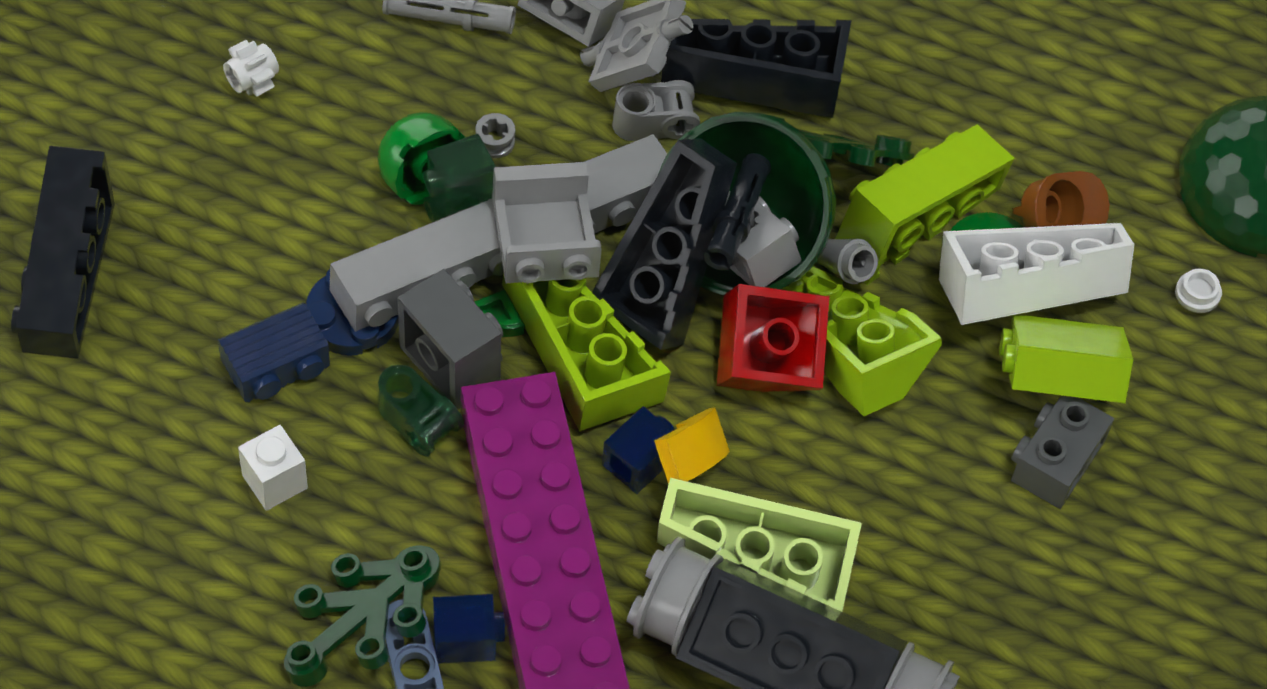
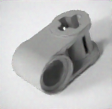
[612,80,700,141]

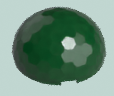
[1179,96,1267,257]
[658,112,836,295]

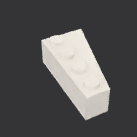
[939,223,1135,325]

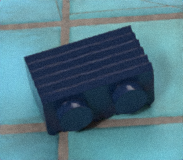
[218,302,330,403]

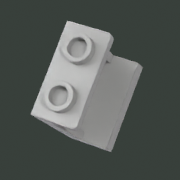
[492,162,602,283]

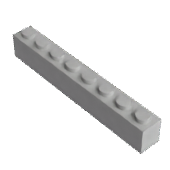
[330,134,667,332]

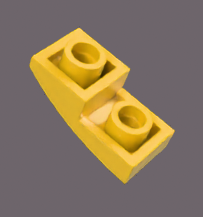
[654,407,730,484]

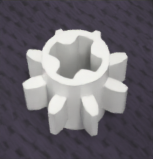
[223,40,279,97]

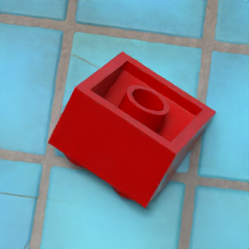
[716,284,830,392]

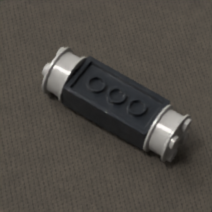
[626,537,960,689]

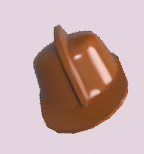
[1012,171,1110,227]

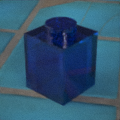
[602,406,675,494]
[433,594,505,664]

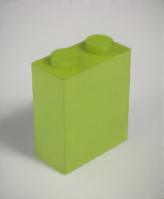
[999,314,1133,403]

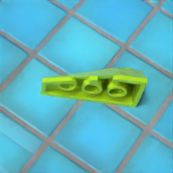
[781,266,942,416]

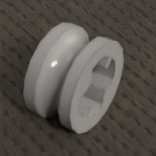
[475,113,515,158]

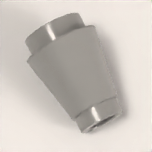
[817,239,878,284]

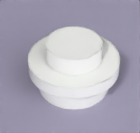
[1175,269,1222,313]

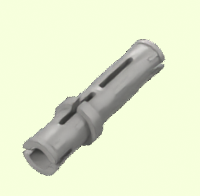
[382,0,516,34]

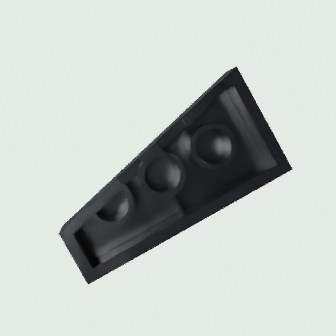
[661,19,852,118]
[592,138,737,350]
[11,146,115,358]

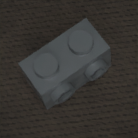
[1011,396,1115,510]

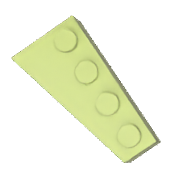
[657,478,862,612]

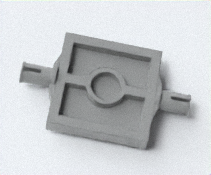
[580,0,693,92]

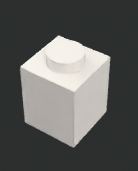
[238,424,308,511]

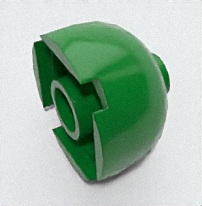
[377,112,470,205]

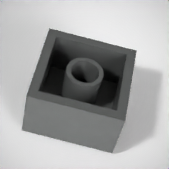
[398,269,503,411]

